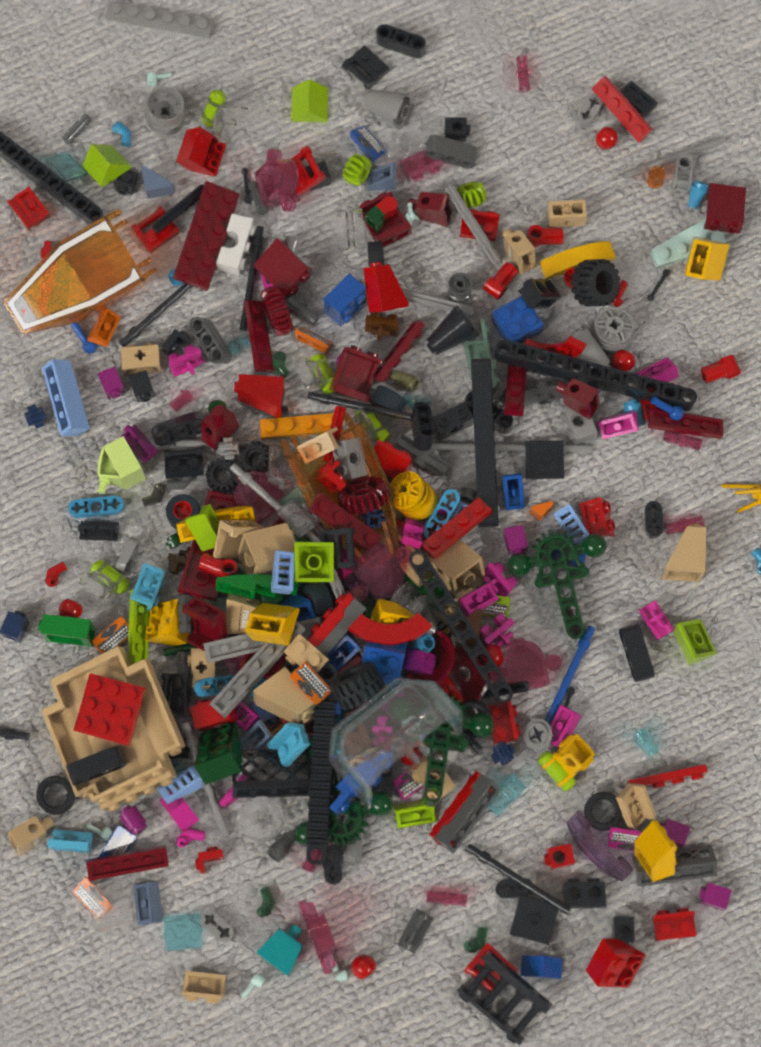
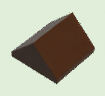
[448,608,482,646]

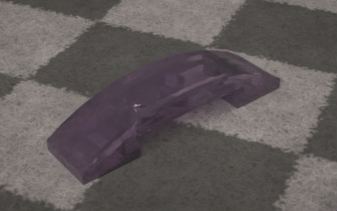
[566,811,635,882]

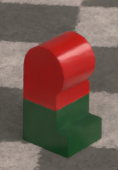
[365,196,397,233]

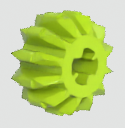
[342,154,372,186]
[457,181,487,208]

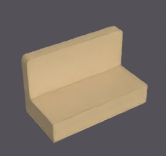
[297,427,339,464]

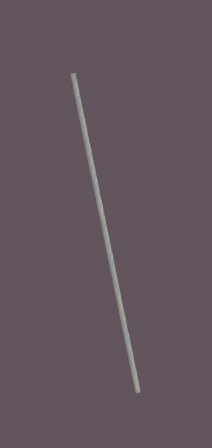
[176,439,593,452]

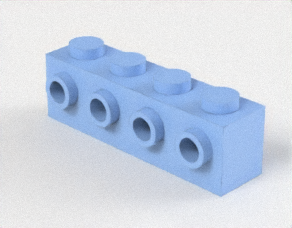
[42,359,90,436]

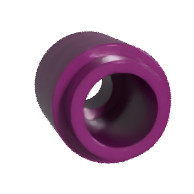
[119,805,147,836]

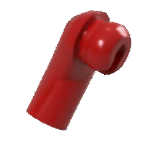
[611,280,628,307]
[45,561,67,587]

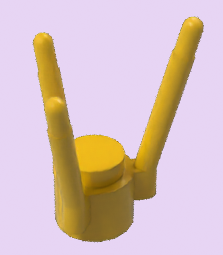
[721,483,761,513]

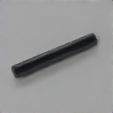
[151,184,204,233]

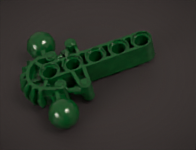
[507,529,607,640]
[391,692,494,807]
[295,738,393,846]

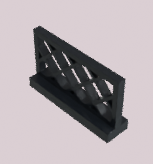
[231,748,311,798]

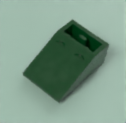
[194,721,243,785]

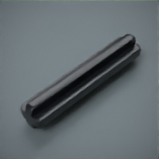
[480,681,530,699]

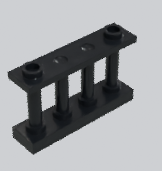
[456,950,553,1045]

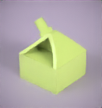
[97,436,146,494]

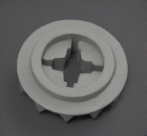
[523,719,554,751]

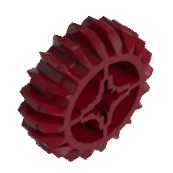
[261,286,293,336]
[337,475,389,515]

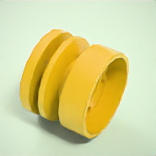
[388,471,438,521]

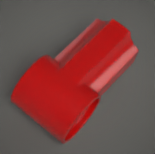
[526,225,564,248]
[483,262,518,300]
[700,355,741,384]
[199,553,238,577]

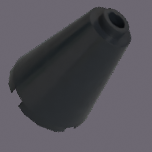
[426,305,479,354]

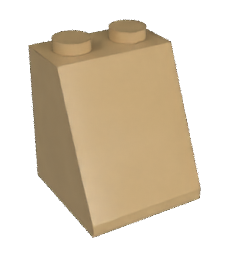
[237,523,295,575]
[661,524,706,582]
[424,539,486,598]
[253,667,315,725]

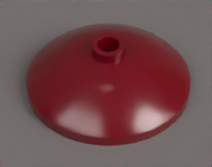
[408,631,455,689]
[449,646,491,701]

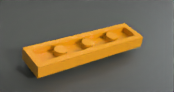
[260,413,334,440]

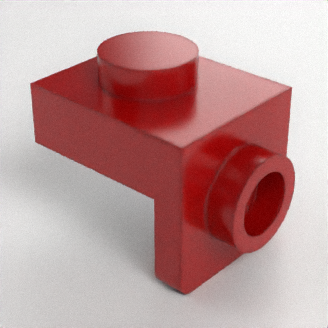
[195,847,224,875]

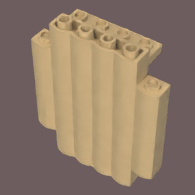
[41,646,186,812]

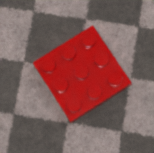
[73,673,146,746]

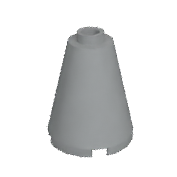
[363,89,415,130]
[572,323,610,375]

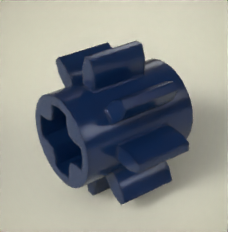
[24,404,47,429]
[361,509,386,529]
[491,741,516,766]

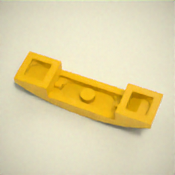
[540,241,616,279]
[176,506,256,543]

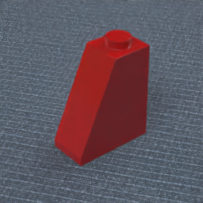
[363,261,409,313]
[234,374,285,418]

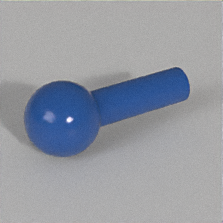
[71,322,98,354]
[650,396,684,421]

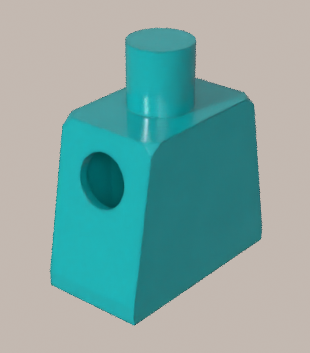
[256,924,303,977]

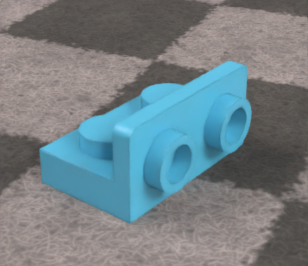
[130,563,167,611]
[267,722,310,767]
[47,830,93,853]

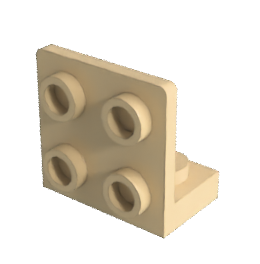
[213,520,265,559]

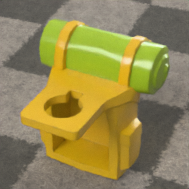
[537,734,595,791]

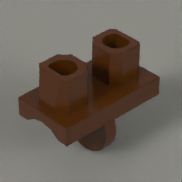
[365,312,400,340]

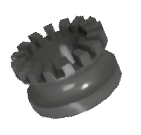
[459,487,477,503]

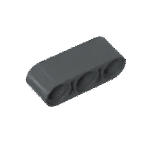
[425,135,477,168]
[189,317,232,364]

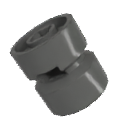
[448,272,472,304]

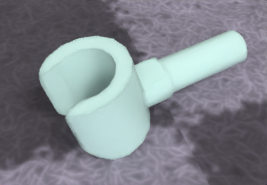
[147,72,172,86]
[405,203,419,225]
[86,824,113,841]
[327,955,348,982]
[240,974,266,998]

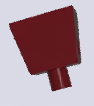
[408,192,453,227]
[555,379,600,420]
[201,404,239,451]

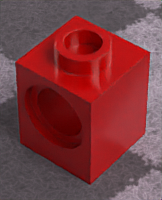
[544,844,575,870]

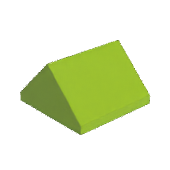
[291,79,328,122]
[82,144,132,188]
[294,542,334,583]
[673,619,717,666]

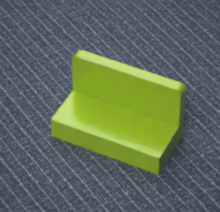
[185,504,220,551]

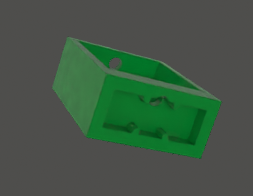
[38,614,96,647]

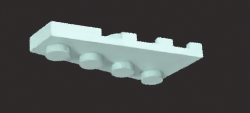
[651,218,726,269]

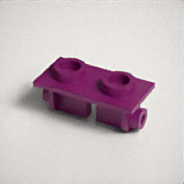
[120,424,159,464]

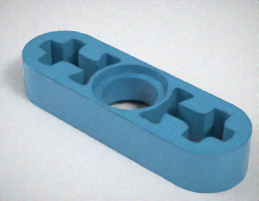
[423,489,460,538]
[68,495,125,519]
[194,675,235,697]

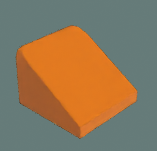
[529,501,554,521]

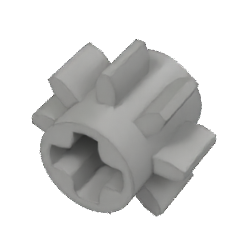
[219,437,239,460]

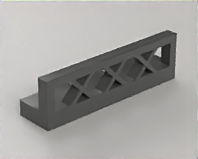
[632,845,717,887]

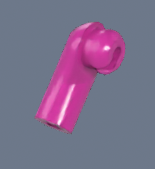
[176,828,206,847]

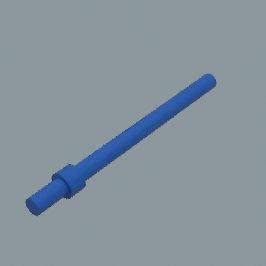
[543,626,595,732]

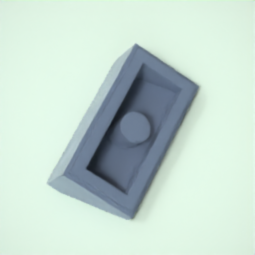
[134,882,162,926]

